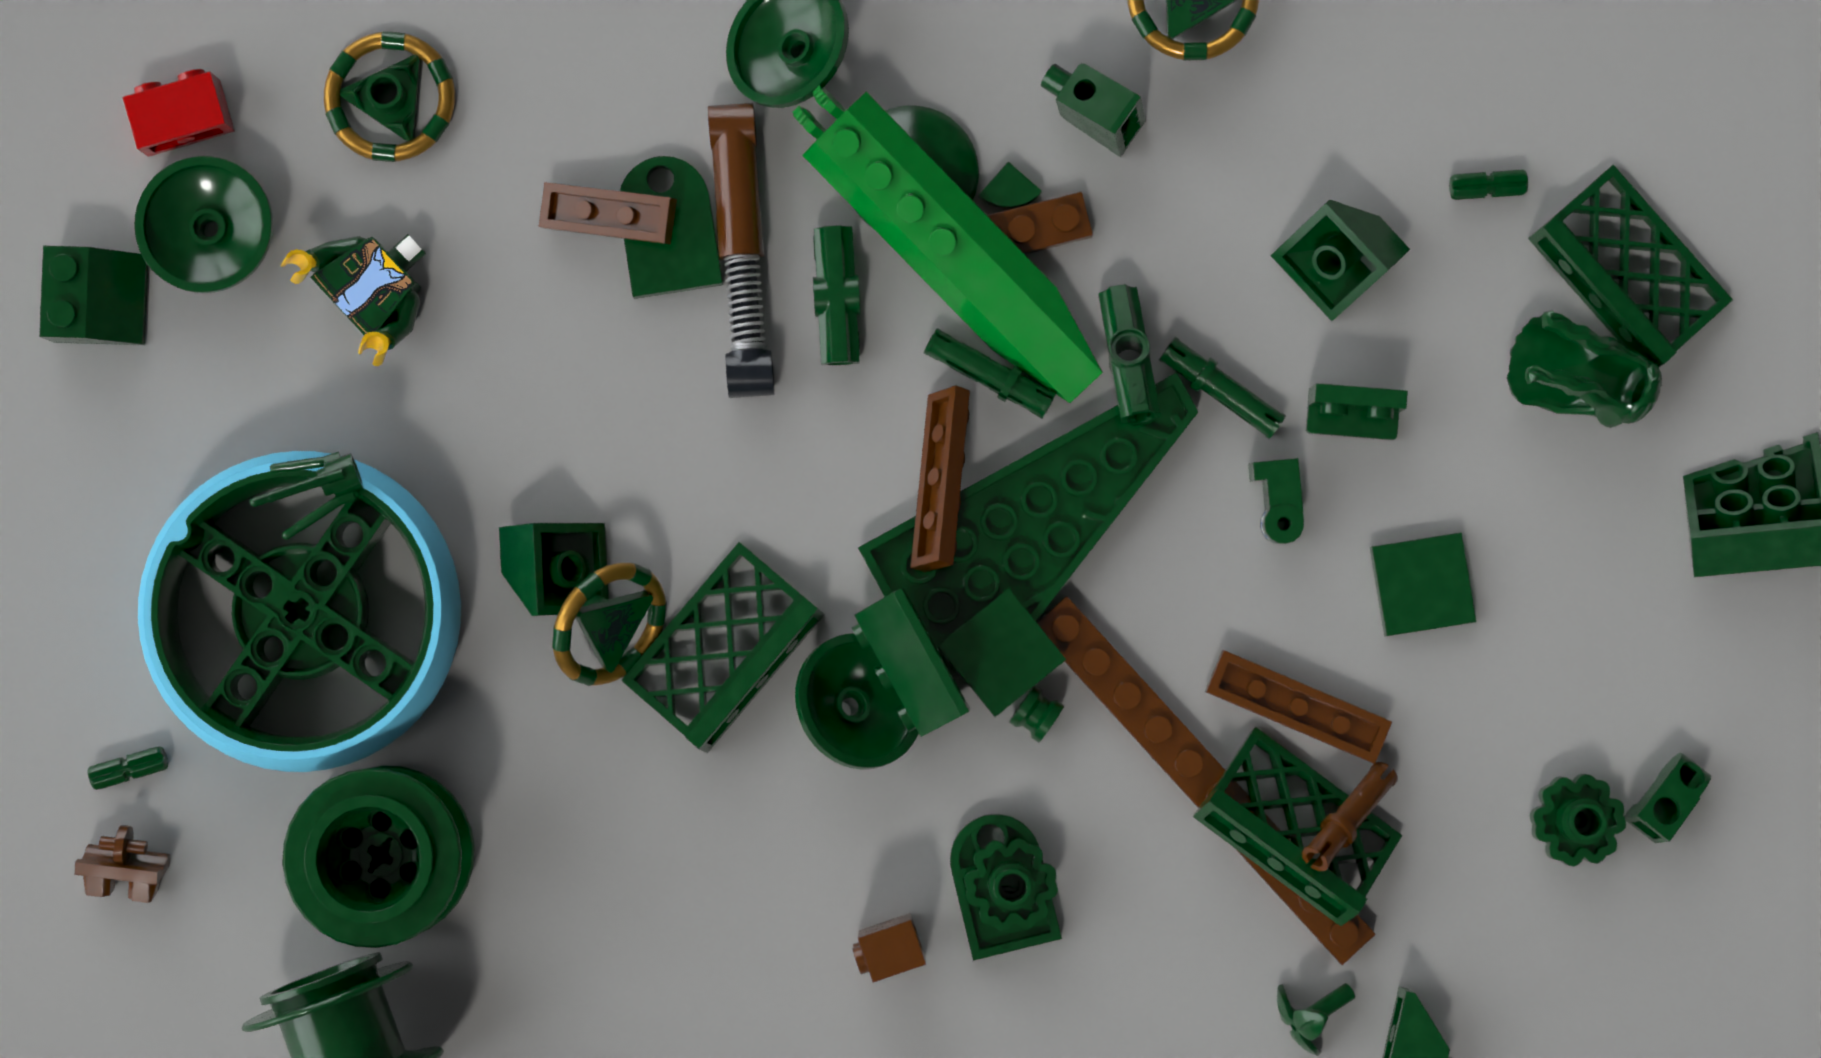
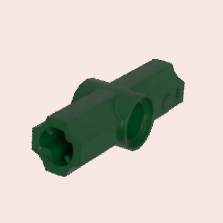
[813,225,861,366]
[1098,284,1161,426]

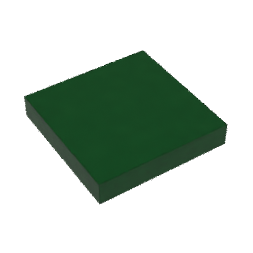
[1369,532,1476,637]
[937,588,1066,717]

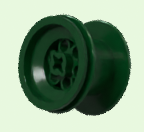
[282,766,475,948]
[242,952,444,1058]

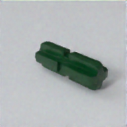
[1449,169,1528,200]
[87,746,168,790]

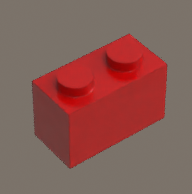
[122,69,235,157]

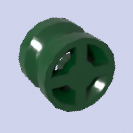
[1009,685,1065,743]

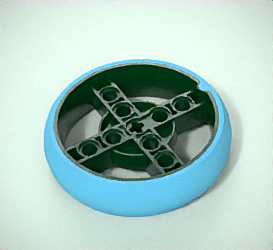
[138,451,461,772]

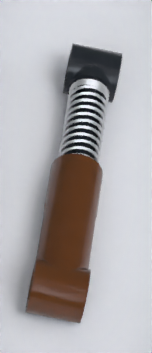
[708,103,775,398]

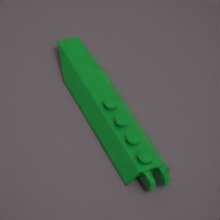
[792,85,1103,403]

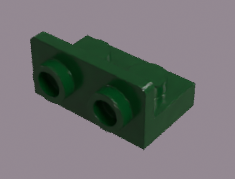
[1306,383,1408,440]

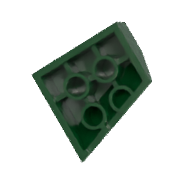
[1683,432,1821,577]

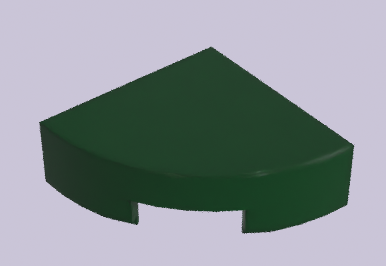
[978,161,1042,208]

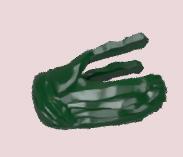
[1506,310,1662,428]

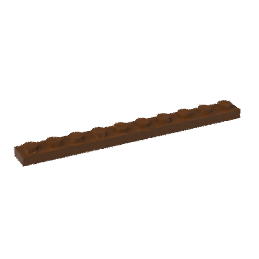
[1037,596,1376,965]

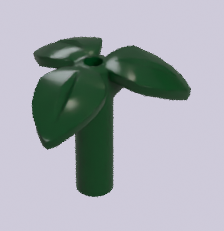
[1277,983,1356,1056]

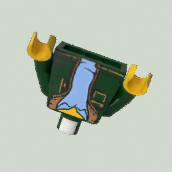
[281,234,426,366]

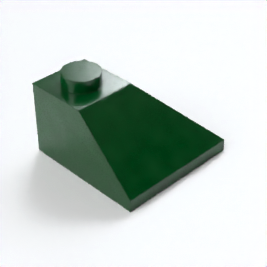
[1270,200,1410,321]
[499,523,609,616]

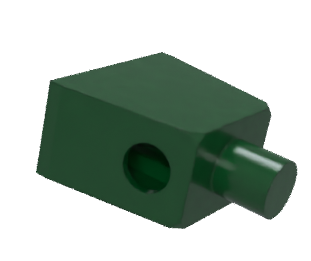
[1041,63,1146,157]

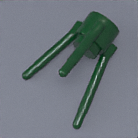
[250,451,364,540]

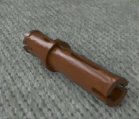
[1302,762,1398,871]

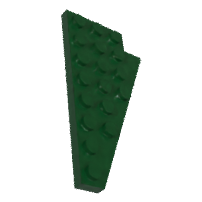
[858,372,1198,657]

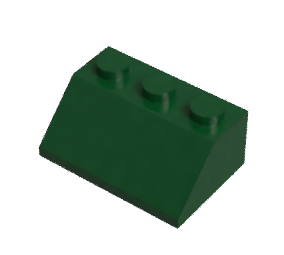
[851,588,970,737]

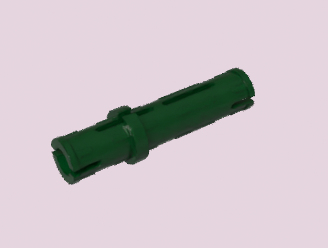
[924,328,1056,419]
[1159,336,1286,439]

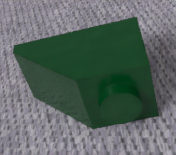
[1382,986,1452,1058]

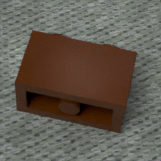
[852,913,926,983]

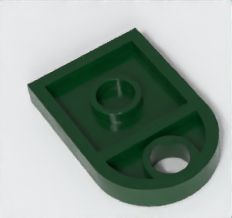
[620,156,723,299]
[950,814,1062,961]

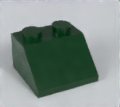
[39,245,148,346]

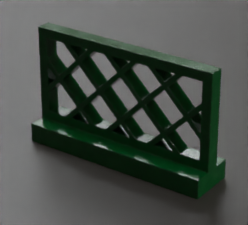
[1528,164,1733,367]
[621,542,825,753]
[1193,727,1403,927]

